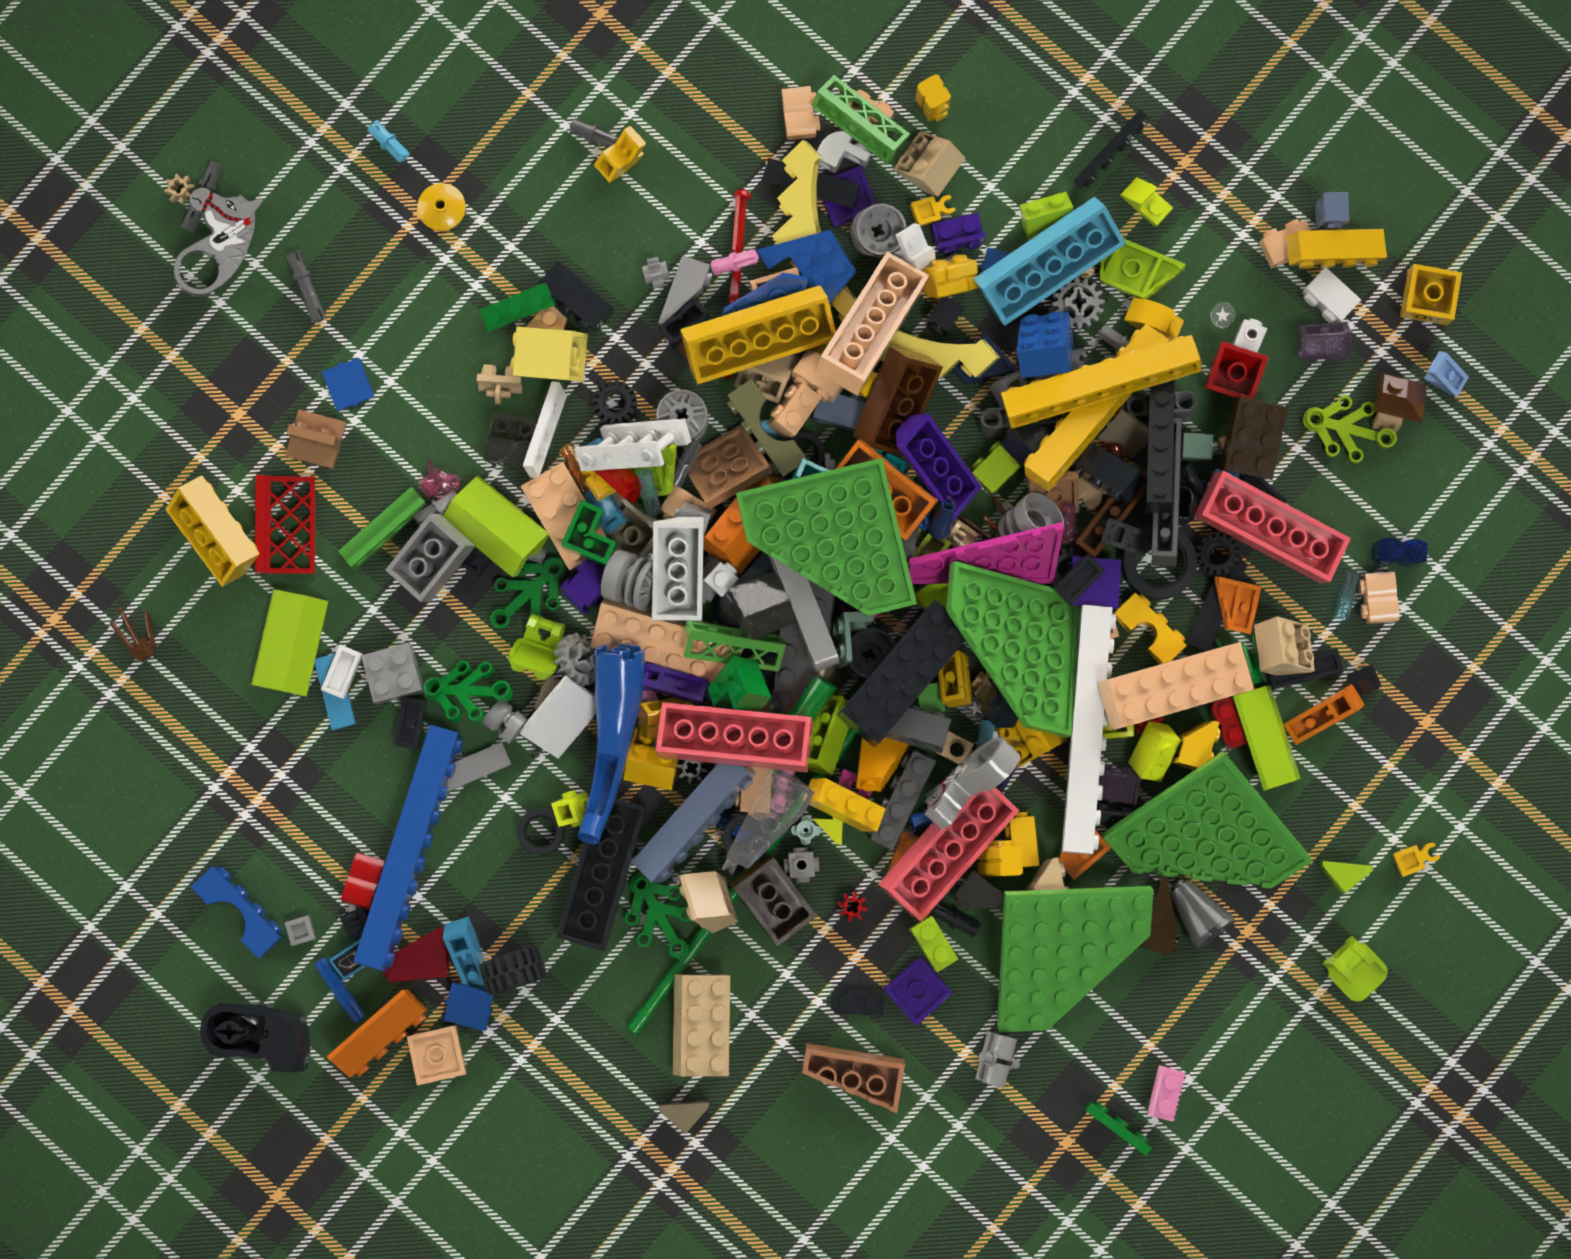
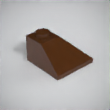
[1374,372,1427,423]

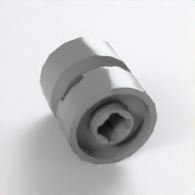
[482,701,528,744]

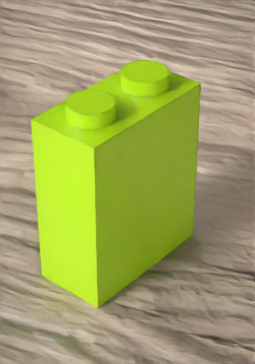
[908,915,958,972]

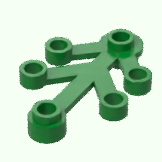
[490,557,566,629]
[423,661,513,724]
[625,872,691,959]

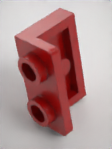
[594,468,646,503]

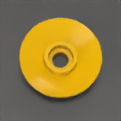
[417,183,466,231]

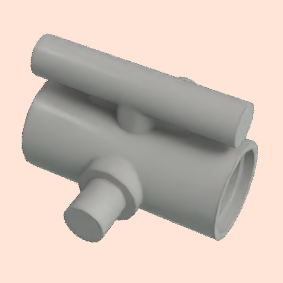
[975,1031,1020,1088]

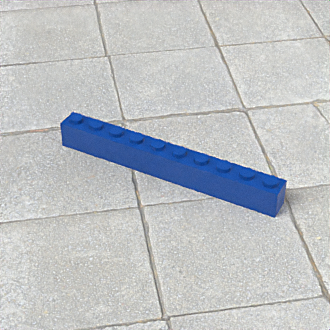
[353,725,464,973]

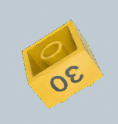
[1400,264,1462,326]

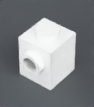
[1233,319,1267,352]
[703,562,739,597]

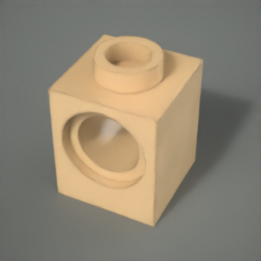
[936,731,974,765]

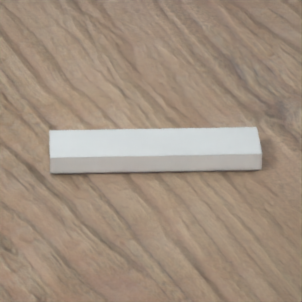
[523,381,567,479]

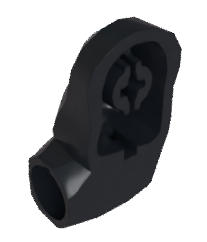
[712,551,781,629]
[200,1003,310,1072]

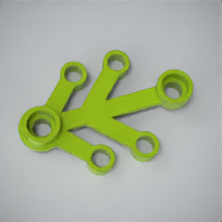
[1303,395,1397,464]

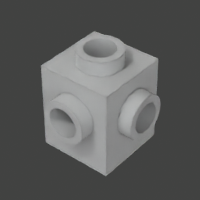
[784,847,819,883]

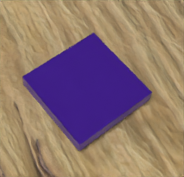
[823,166,876,228]
[1068,556,1122,609]
[883,956,953,1026]

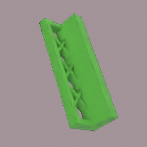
[811,75,910,164]
[338,487,428,570]
[683,620,786,672]

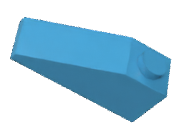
[443,917,486,990]

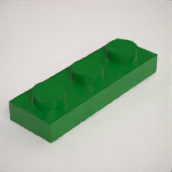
[479,283,555,332]
[1083,1101,1152,1156]

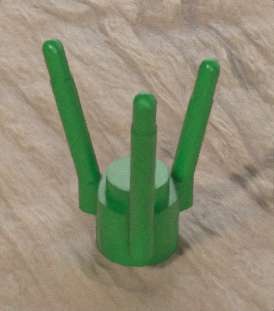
[1214,632,1263,685]

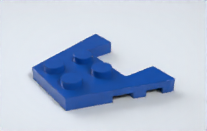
[757,230,857,305]

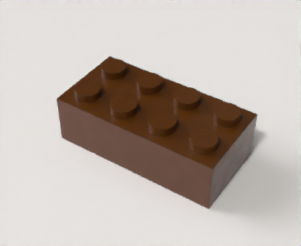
[853,346,943,455]

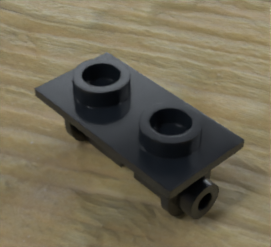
[1097,799,1138,826]

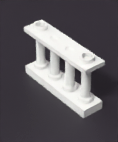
[574,419,691,471]

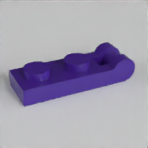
[643,662,709,705]

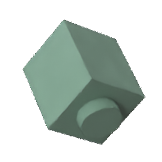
[1180,433,1217,463]

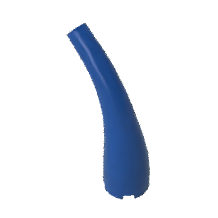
[578,644,645,845]

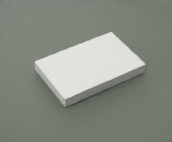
[519,675,597,759]

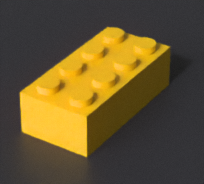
[165,476,259,587]

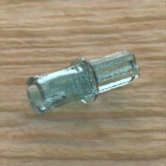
[637,469,661,517]
[1333,572,1359,621]

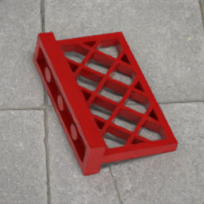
[255,475,315,575]

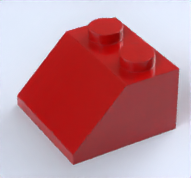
[1203,341,1269,400]

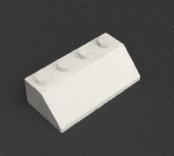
[652,517,704,621]

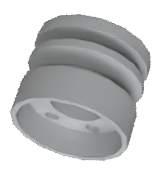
[850,203,906,258]
[656,390,709,446]
[998,492,1064,537]
[601,550,653,611]

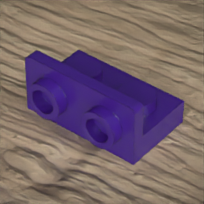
[931,213,986,255]

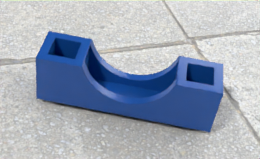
[191,866,284,959]

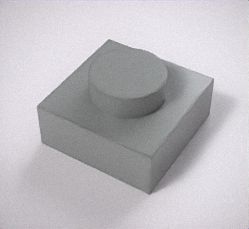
[285,915,317,946]

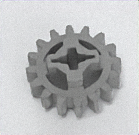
[1051,277,1105,331]
[554,633,595,686]

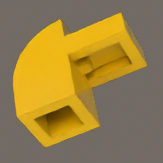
[594,126,646,183]
[1124,298,1184,342]

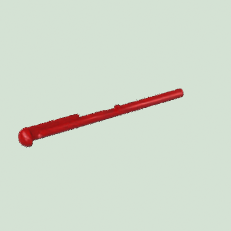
[724,189,751,379]

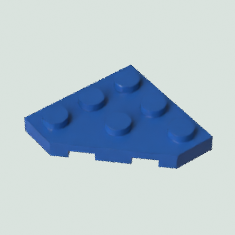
[722,272,808,316]

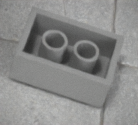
[386,514,475,602]

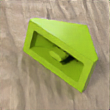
[1319,861,1373,893]

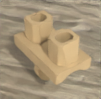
[477,364,523,404]
[946,518,979,548]

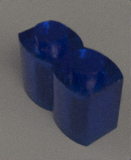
[1372,538,1428,567]

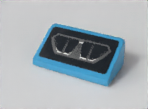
[329,940,366,980]

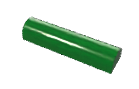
[787,674,838,722]

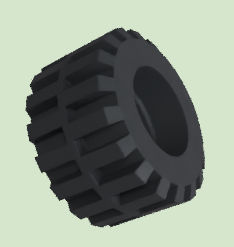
[479,946,547,995]

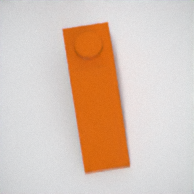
[1283,684,1365,745]

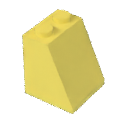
[511,327,588,382]

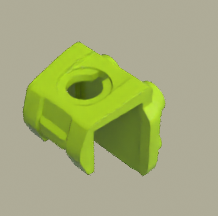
[508,614,565,680]
[1322,936,1388,1002]

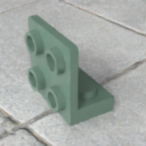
[831,612,874,669]

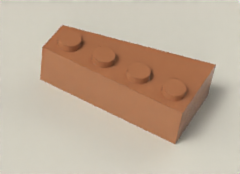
[802,1043,905,1114]

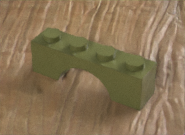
[727,378,808,477]

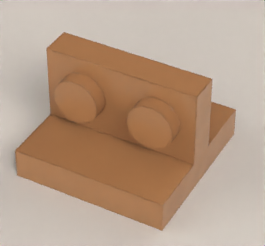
[285,410,347,470]
[1026,469,1079,514]

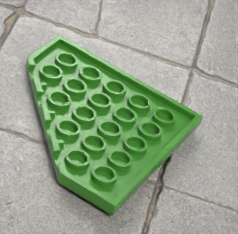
[736,458,917,616]
[946,561,1081,738]
[1102,751,1312,888]
[997,886,1154,1032]

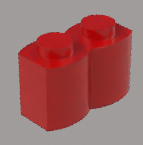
[1209,697,1248,750]
[341,853,385,911]

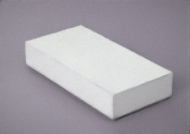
[321,645,364,700]

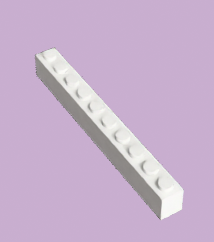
[1061,605,1116,855]

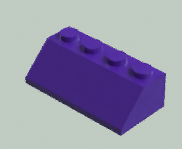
[896,413,981,520]

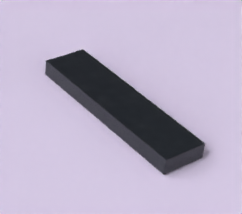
[762,158,861,209]
[1185,554,1248,652]

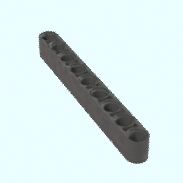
[980,391,1197,438]

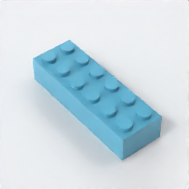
[973,196,1126,326]

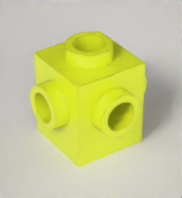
[551,790,589,827]

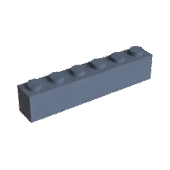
[632,764,756,883]

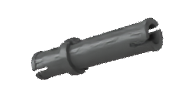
[181,160,224,233]
[285,251,327,324]

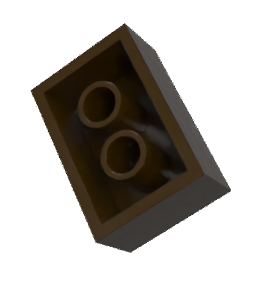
[1219,397,1288,480]
[729,854,817,947]

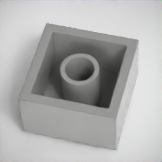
[361,643,424,705]

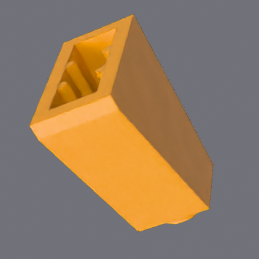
[856,737,910,792]

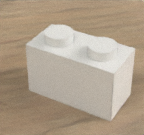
[1302,268,1361,325]

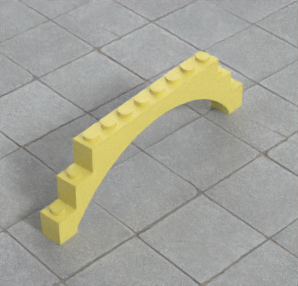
[772,140,1001,379]

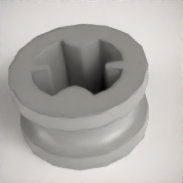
[722,856,740,875]

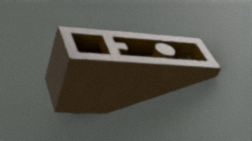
[1139,876,1179,956]

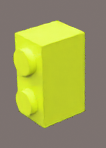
[1128,721,1182,782]

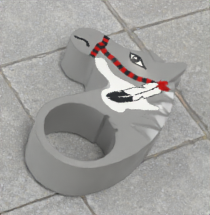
[173,188,262,297]
[925,737,1020,830]

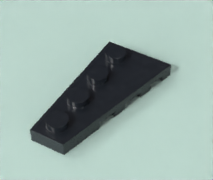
[1073,109,1150,190]

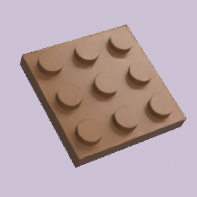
[688,424,773,509]

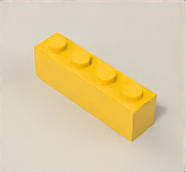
[1286,229,1387,269]

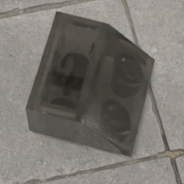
[484,412,538,471]

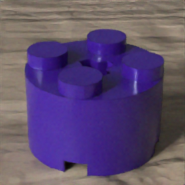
[561,559,605,615]

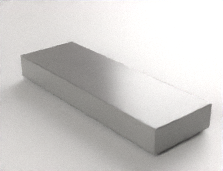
[446,742,512,792]

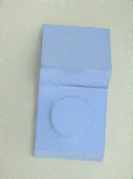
[1424,351,1469,397]

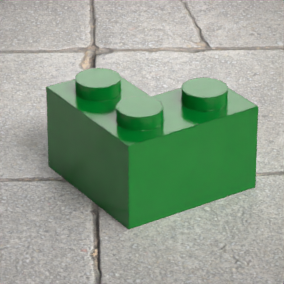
[561,500,618,567]
[707,656,771,712]

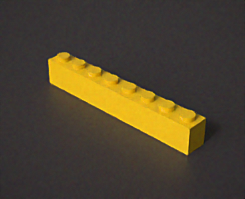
[1024,324,1170,492]
[1001,335,1202,429]

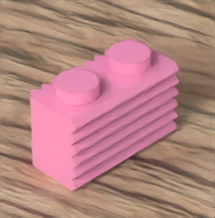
[1147,1065,1186,1121]

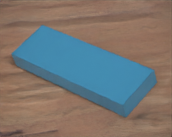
[314,654,357,731]

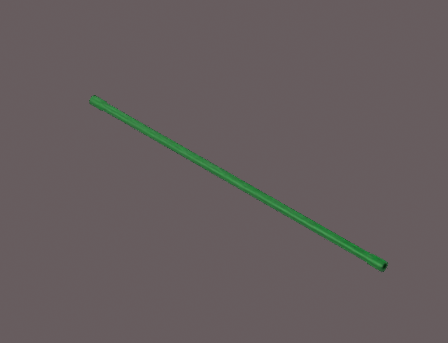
[627,728,858,1035]

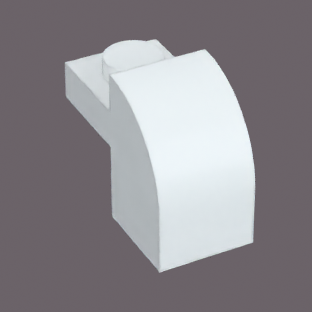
[817,131,870,173]
[894,223,936,271]

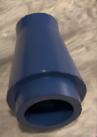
[928,502,955,540]

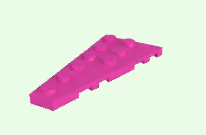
[908,522,1064,584]

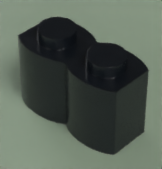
[660,300,710,349]

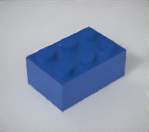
[1017,311,1073,378]

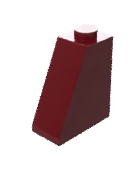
[383,927,451,982]

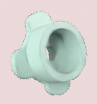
[791,816,821,845]

